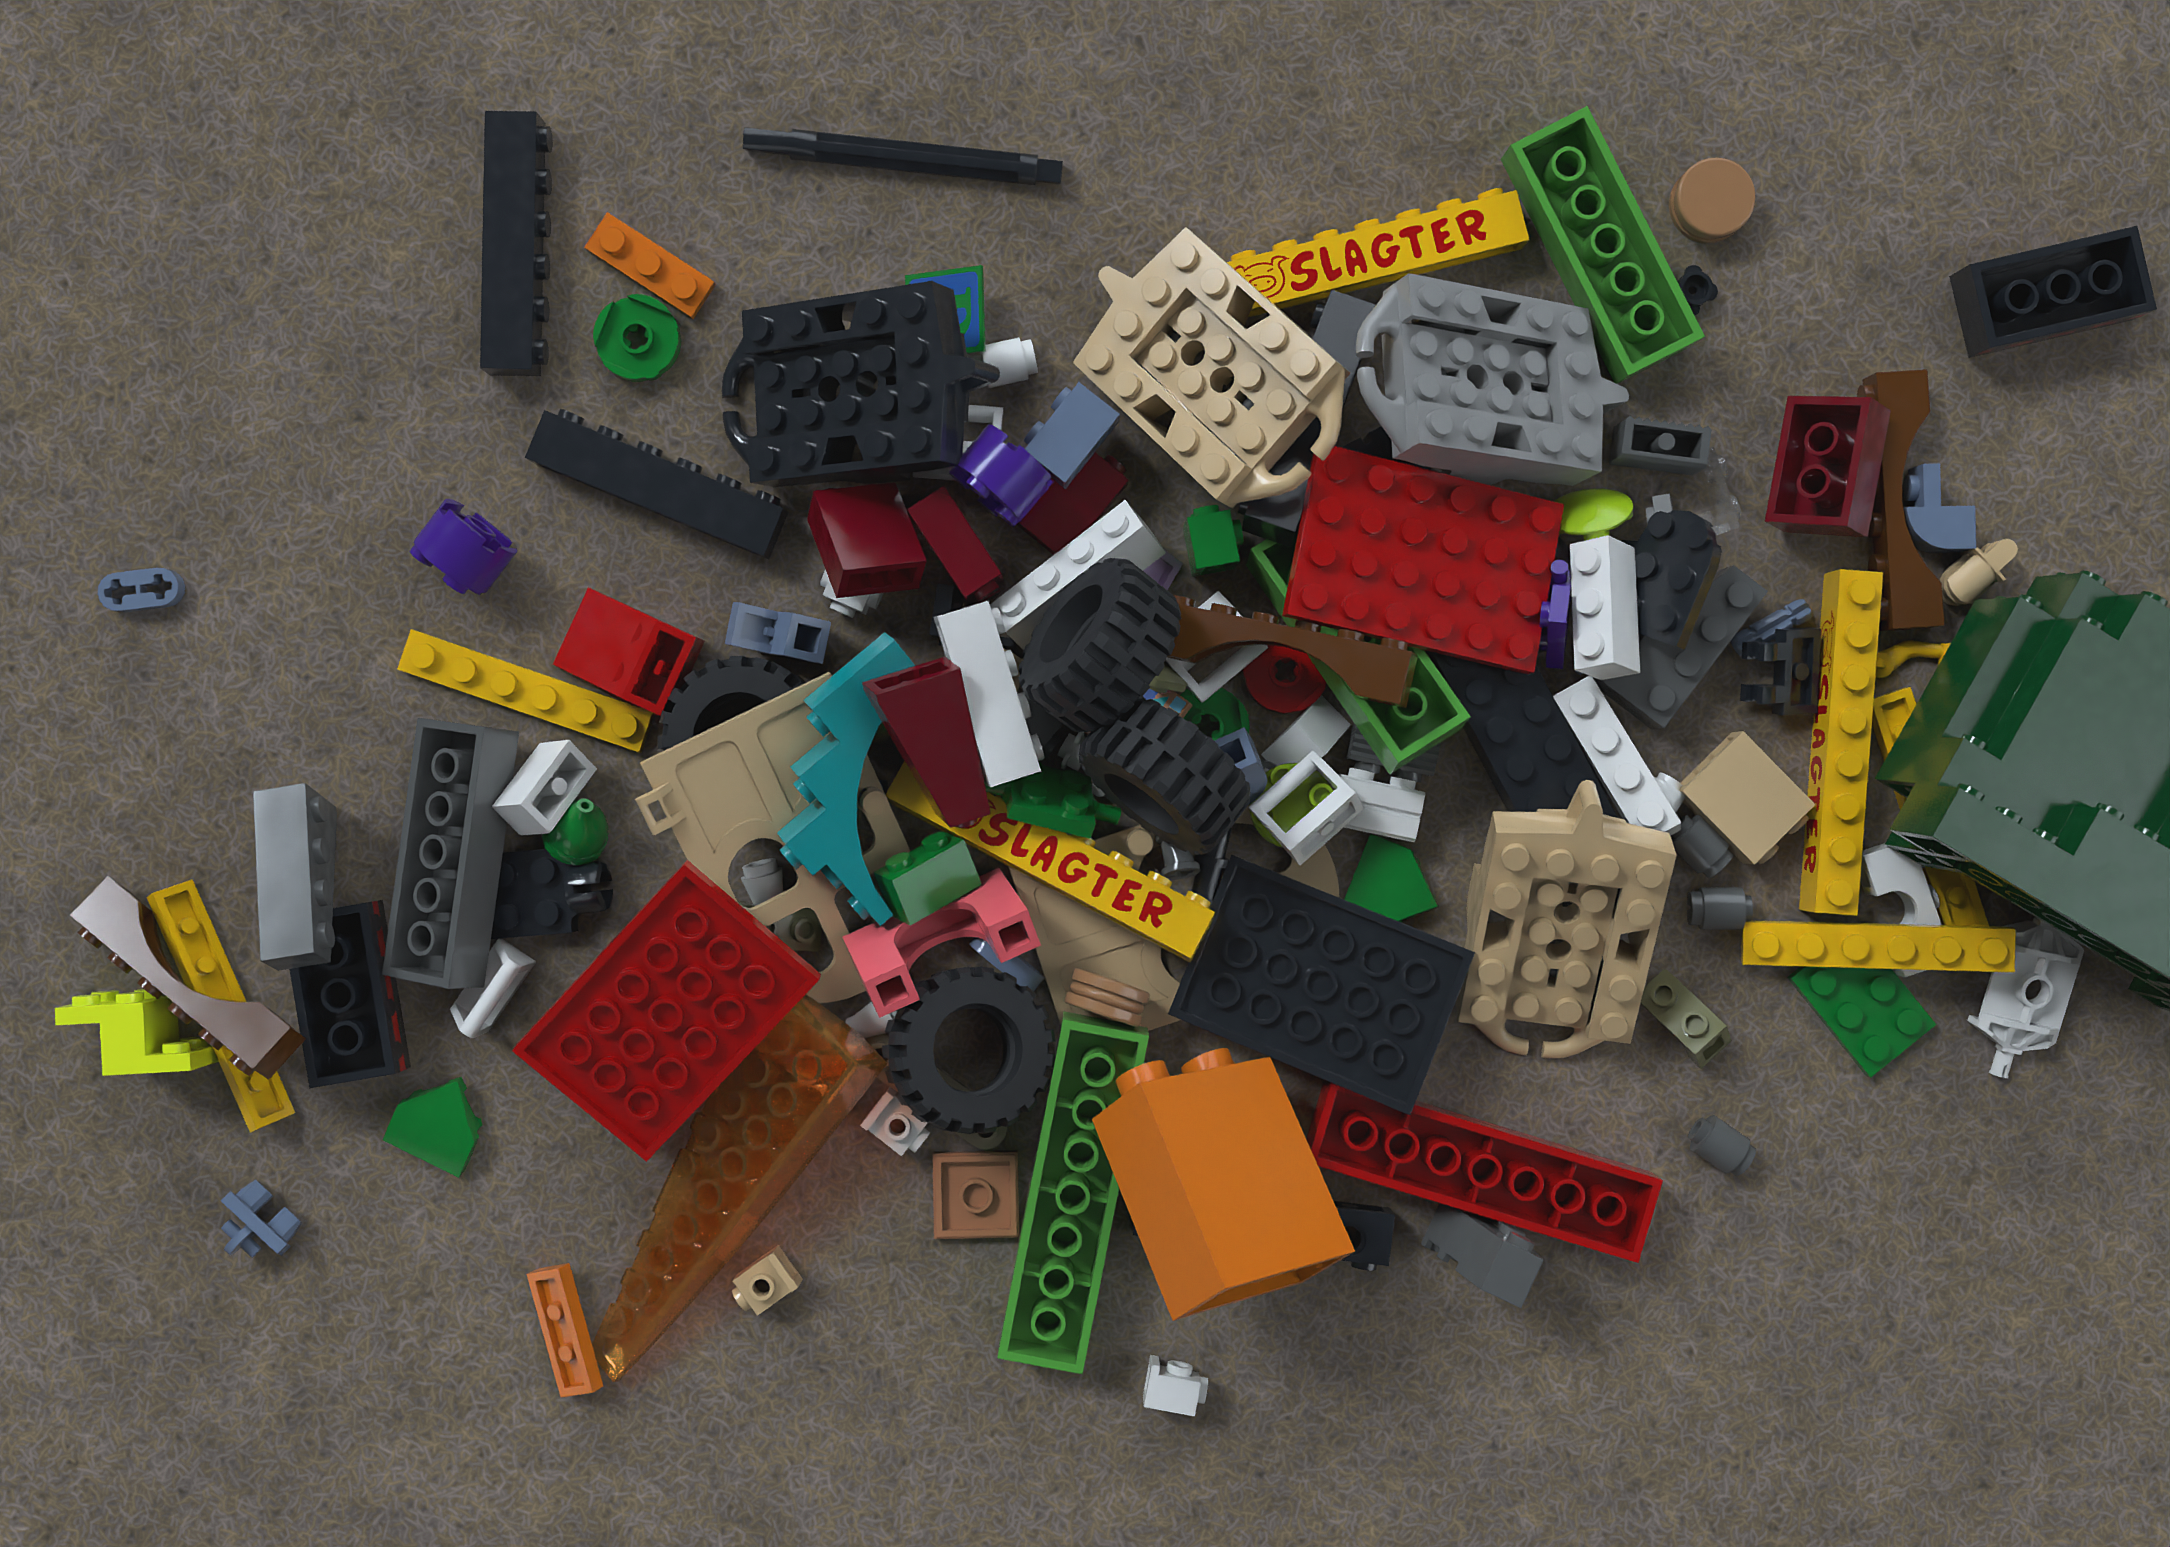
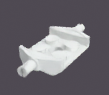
[1967,918,2084,1078]

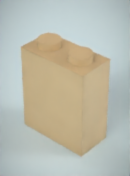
[1679,731,1815,865]

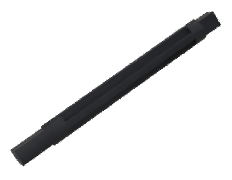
[743,127,1063,185]

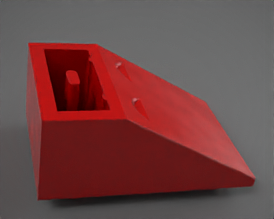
[553,587,705,716]

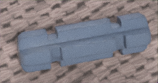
[1731,599,1812,656]

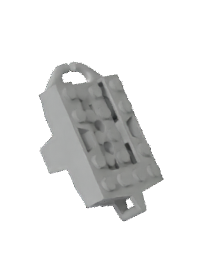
[1356,273,1629,486]

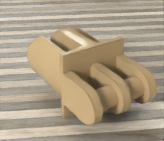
[1939,539,2018,606]

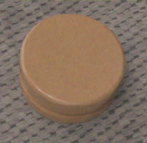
[1669,158,1756,243]
[1064,968,1150,1027]

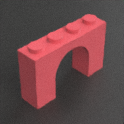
[842,868,1041,1018]

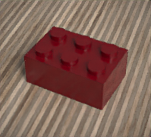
[1765,396,1891,537]

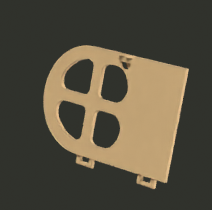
[635,672,910,1003]
[1009,805,1339,1031]

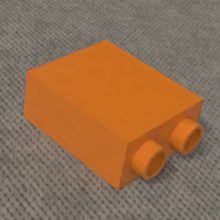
[1092,1048,1355,1321]

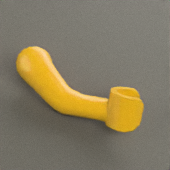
[1875,640,1951,678]

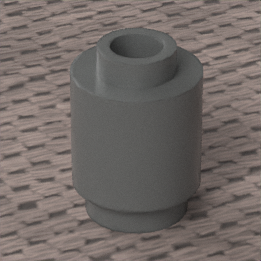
[1671,815,1733,878]
[1687,887,1753,930]
[1688,1115,1756,1176]

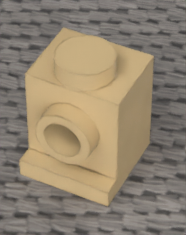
[732,1245,803,1316]

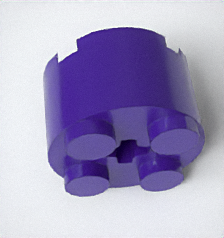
[949,424,1054,527]
[410,499,518,595]

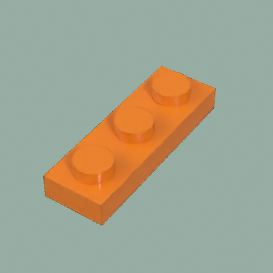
[584,212,716,319]
[526,1263,604,1397]

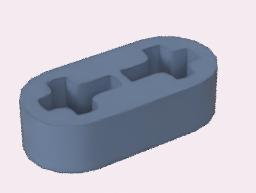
[98,568,185,612]
[969,937,1045,992]

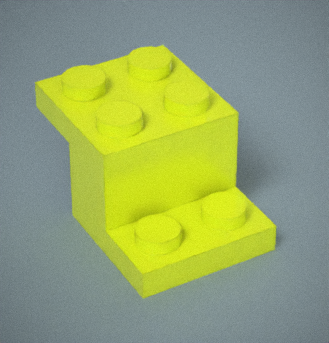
[55,989,219,1076]

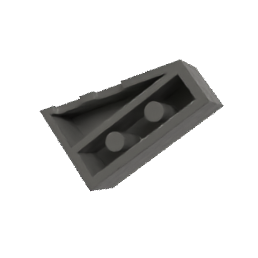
[1421,1203,1544,1308]

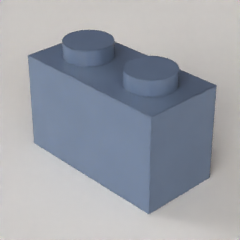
[1024,382,1120,489]

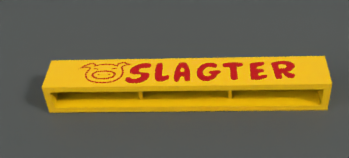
[1227,188,1529,317]
[1799,569,1883,916]
[886,761,1215,962]

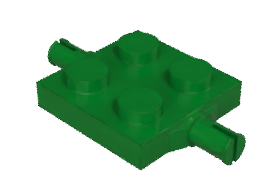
[984,762,1121,839]

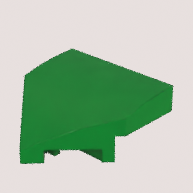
[1344,834,1439,922]
[383,1077,483,1178]

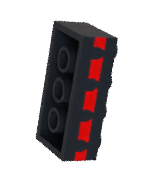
[1949,226,2157,358]
[289,900,411,1089]

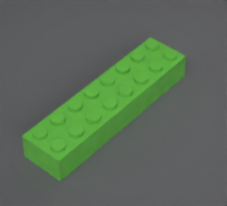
[997,1011,1149,1374]

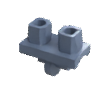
[221,1180,302,1258]

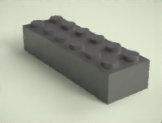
[382,718,519,989]

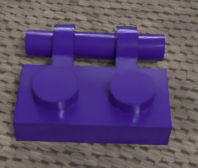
[1539,560,1571,669]

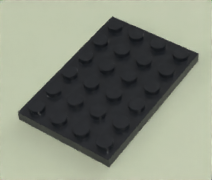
[1168,855,1475,1115]

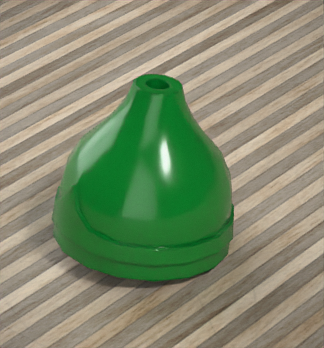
[542,798,609,866]

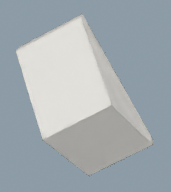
[1261,695,1351,766]

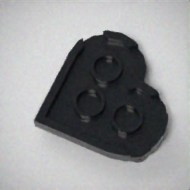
[1621,510,1722,650]

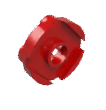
[1242,645,1326,714]

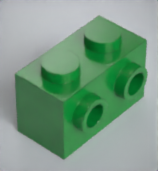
[1183,505,1244,577]
[873,832,982,926]

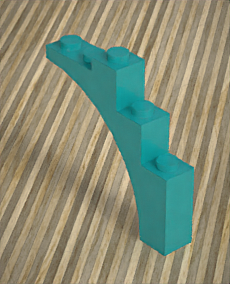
[777,632,916,926]

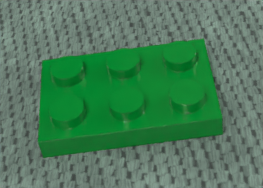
[1787,966,1937,1078]

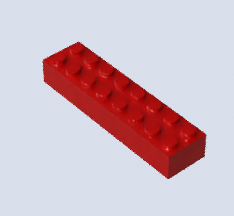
[1306,1080,1663,1263]

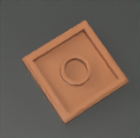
[933,1150,1019,1239]

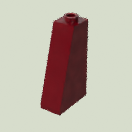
[862,657,991,828]

